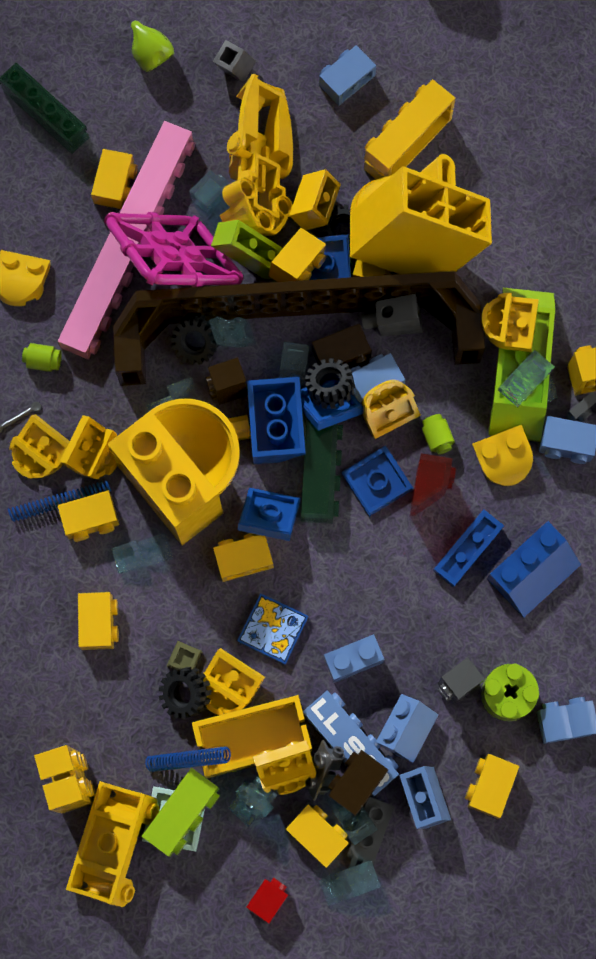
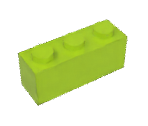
[211,220,283,279]
[142,767,220,857]

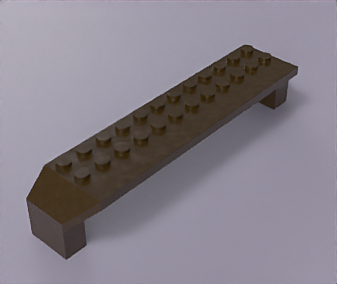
[113,271,485,386]

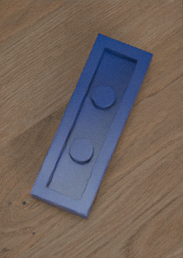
[433,509,504,588]

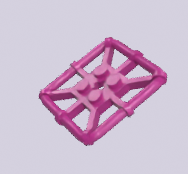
[104,212,244,287]

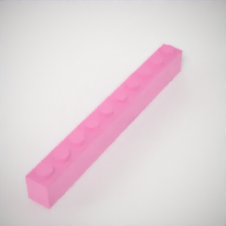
[58,121,195,360]

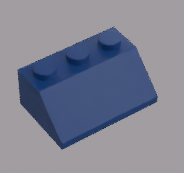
[247,377,306,464]
[487,521,581,618]

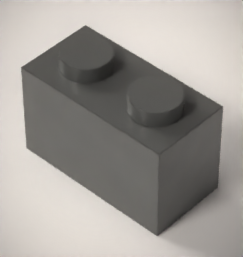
[437,657,484,704]

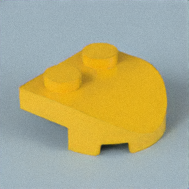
[0,250,51,306]
[482,293,539,352]
[361,380,421,439]
[9,414,70,478]
[60,415,118,479]
[472,424,533,486]
[203,648,265,715]
[253,740,316,795]

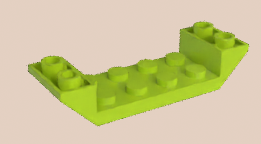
[488,288,555,442]

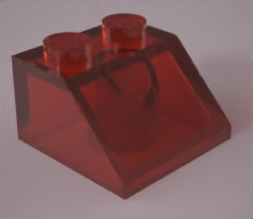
[409,453,456,516]

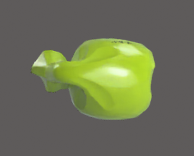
[131,20,174,72]

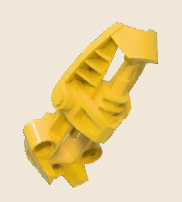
[219,74,293,236]

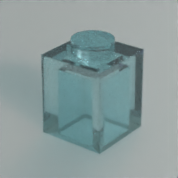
[189,170,229,215]

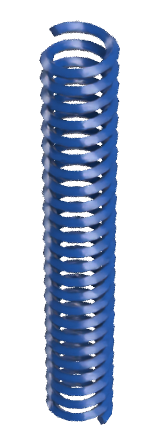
[7,480,111,522]
[145,746,231,772]

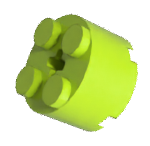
[481,664,539,721]

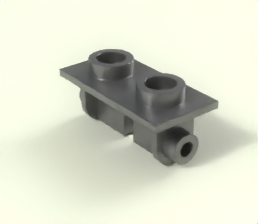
[305,740,345,801]

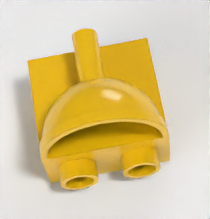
[350,154,492,274]
[108,399,240,546]

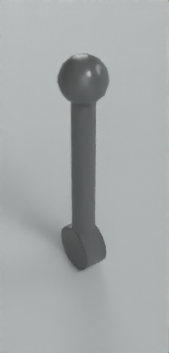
[0,402,41,434]

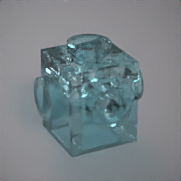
[228,776,277,827]

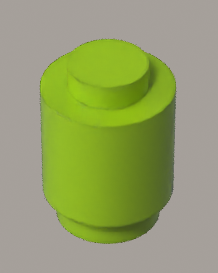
[22,343,62,372]
[422,414,455,455]

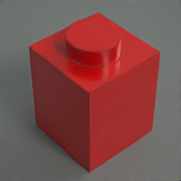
[246,877,288,923]

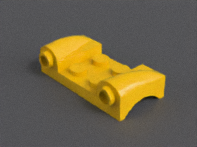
[66,781,160,907]

